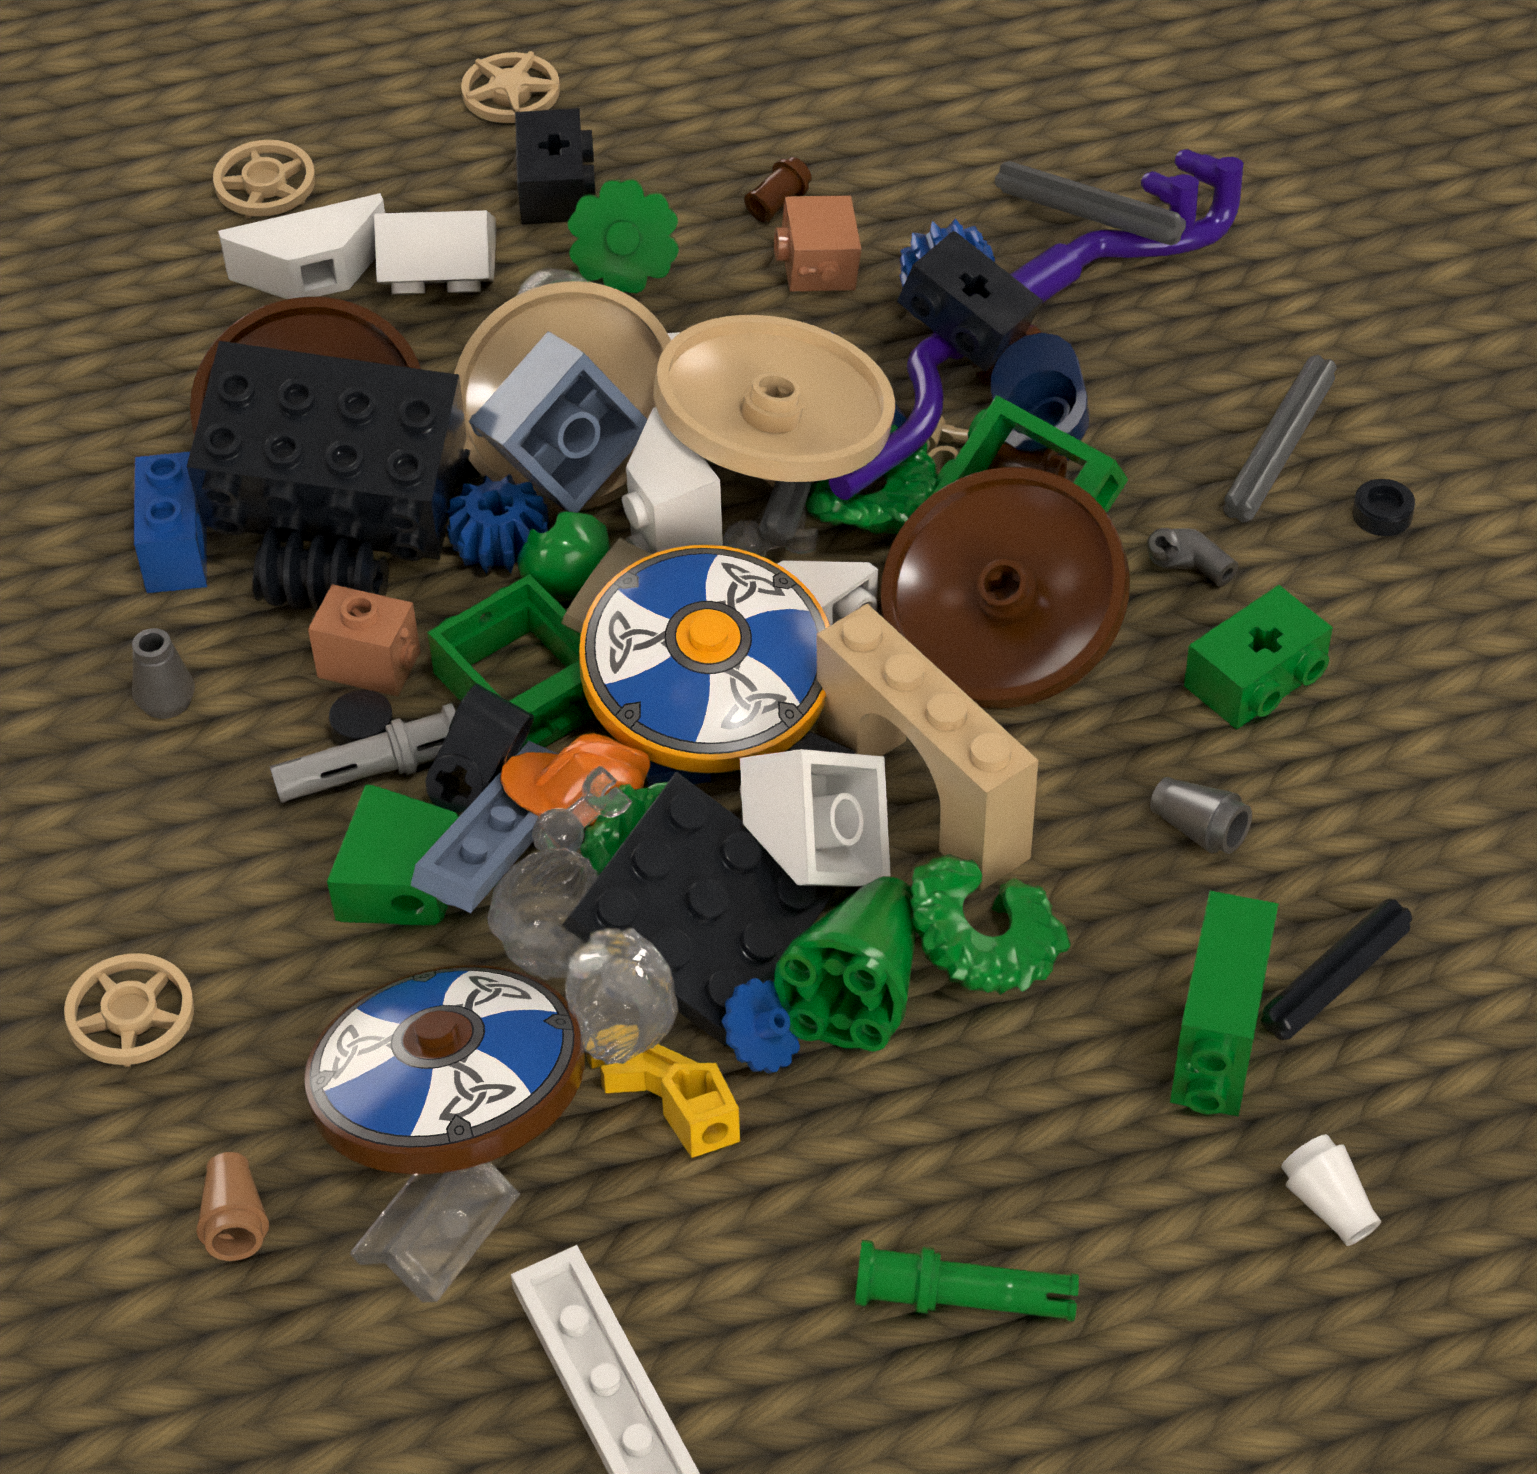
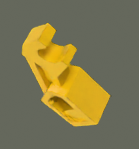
[585,1030,740,1158]

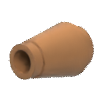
[196,1152,269,1261]

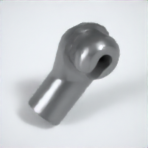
[1146,528,1239,586]

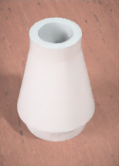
[1281,1134,1381,1246]

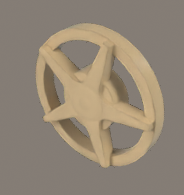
[461,51,560,123]
[213,140,315,219]
[64,953,194,1067]

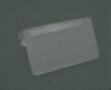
[350,1162,520,1302]

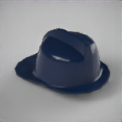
[991,333,1090,461]

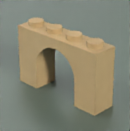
[816,604,1038,891]

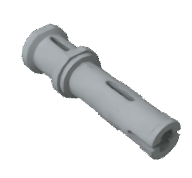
[270,703,456,803]

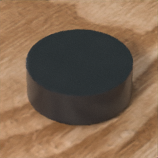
[1352,479,1415,536]
[329,690,394,745]

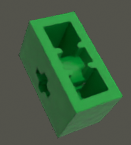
[1184,585,1333,730]

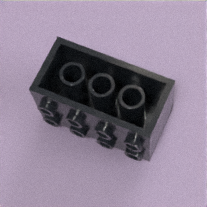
[187,341,467,561]

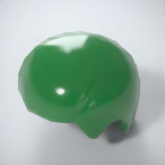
[517,511,611,604]

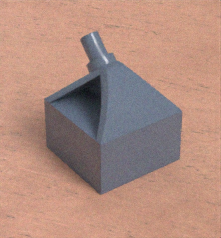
[468,331,647,513]

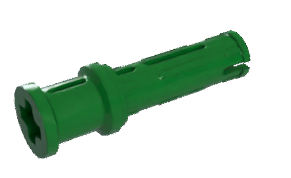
[855,1240,1079,1322]

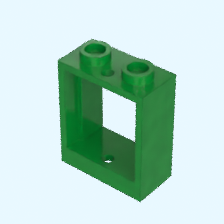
[932,395,1129,513]
[427,574,596,755]
[1170,890,1279,1117]

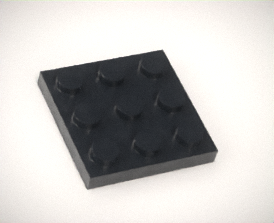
[562,772,836,1047]

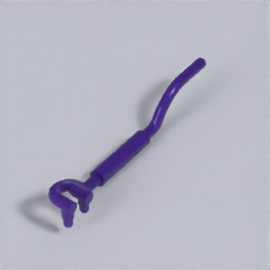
[829,149,1244,500]

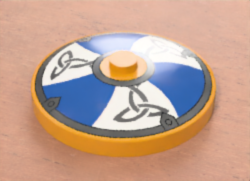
[579,545,830,773]

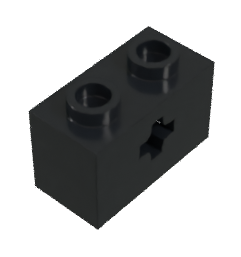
[515,108,596,225]
[897,230,1043,372]

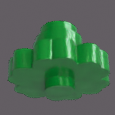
[568,179,679,293]

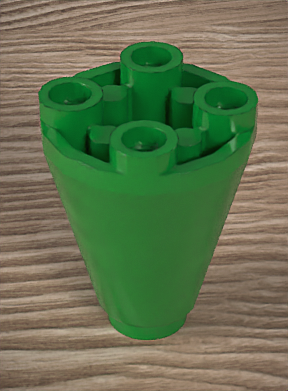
[774,876,916,1051]

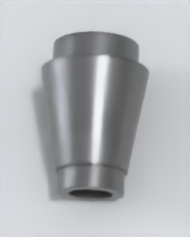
[132,628,195,719]
[1150,777,1252,854]

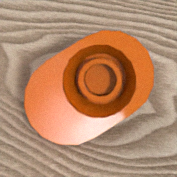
[500,733,650,825]

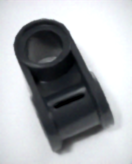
[425,684,534,813]

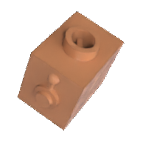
[774,196,861,292]
[308,584,421,697]

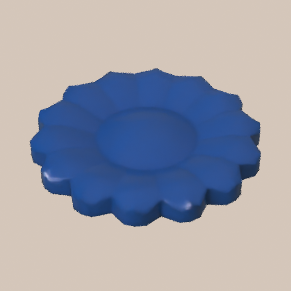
[722,978,800,1074]

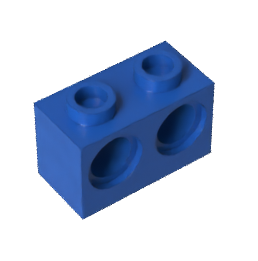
[134,452,207,593]

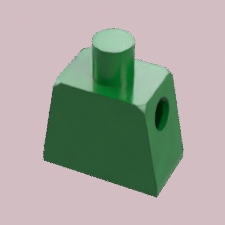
[327,784,488,926]

